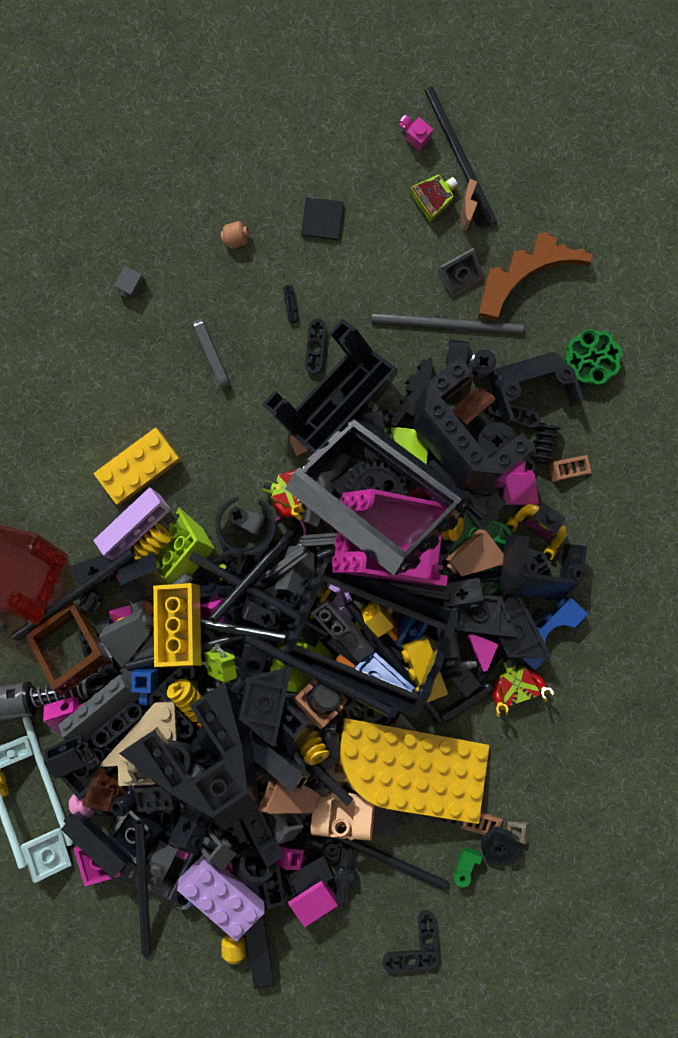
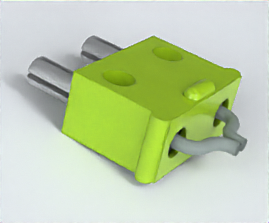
[204,644,237,687]

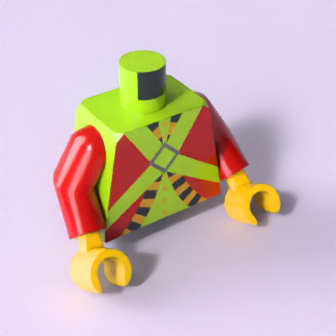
[263,463,308,520]
[492,658,554,717]

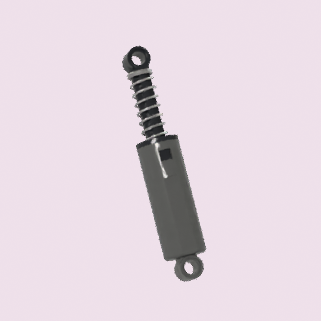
[0,673,108,722]

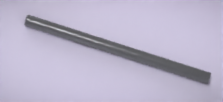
[371,313,524,334]

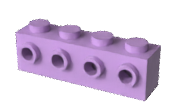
[94,488,171,561]

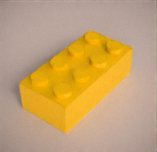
[93,427,181,505]
[153,583,201,667]

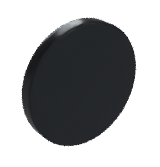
[473,207,491,227]

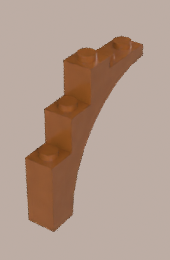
[477,232,593,321]

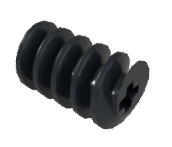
[468,349,496,380]
[530,423,561,465]

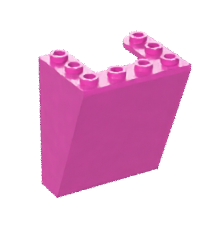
[332,489,448,586]

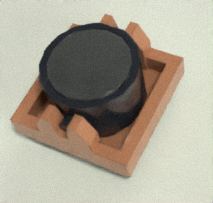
[293,679,348,729]

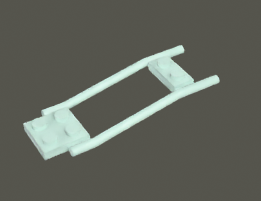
[0,716,74,883]

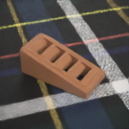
[548,455,592,482]
[460,812,503,835]

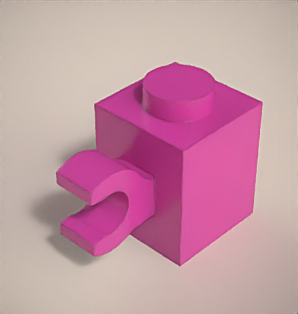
[399,114,433,151]
[276,844,306,870]

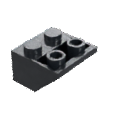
[276,698,317,757]

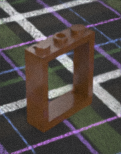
[26,602,110,695]

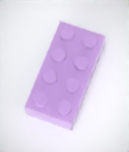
[177,855,264,942]

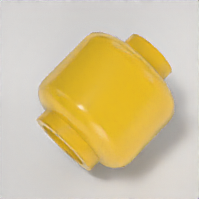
[221,935,247,964]

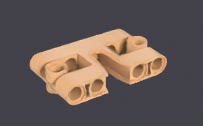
[311,761,375,841]

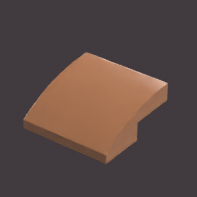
[461,179,478,231]

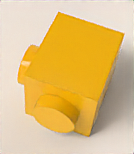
[362,603,394,638]

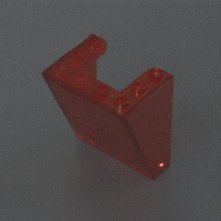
[0,525,68,626]

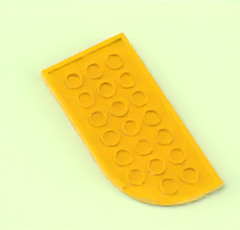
[339,718,489,824]

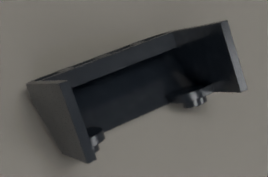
[488,352,584,425]
[500,534,587,601]

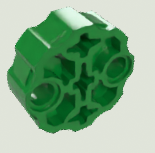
[564,329,622,387]

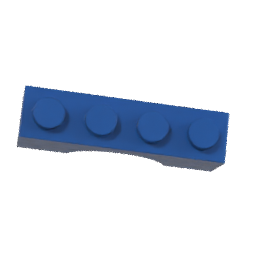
[521,597,588,670]

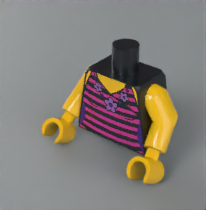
[505,503,567,560]

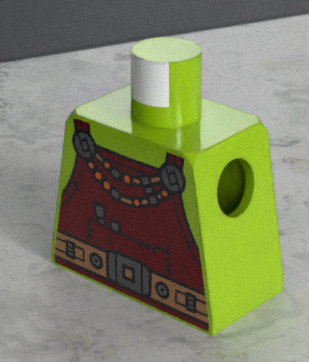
[410,175,458,222]

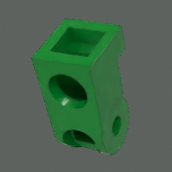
[453,846,483,887]

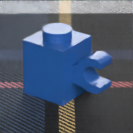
[131,668,159,705]

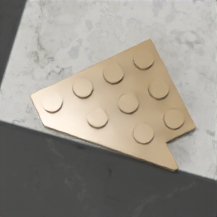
[101,702,178,786]

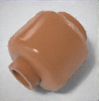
[221,221,250,249]

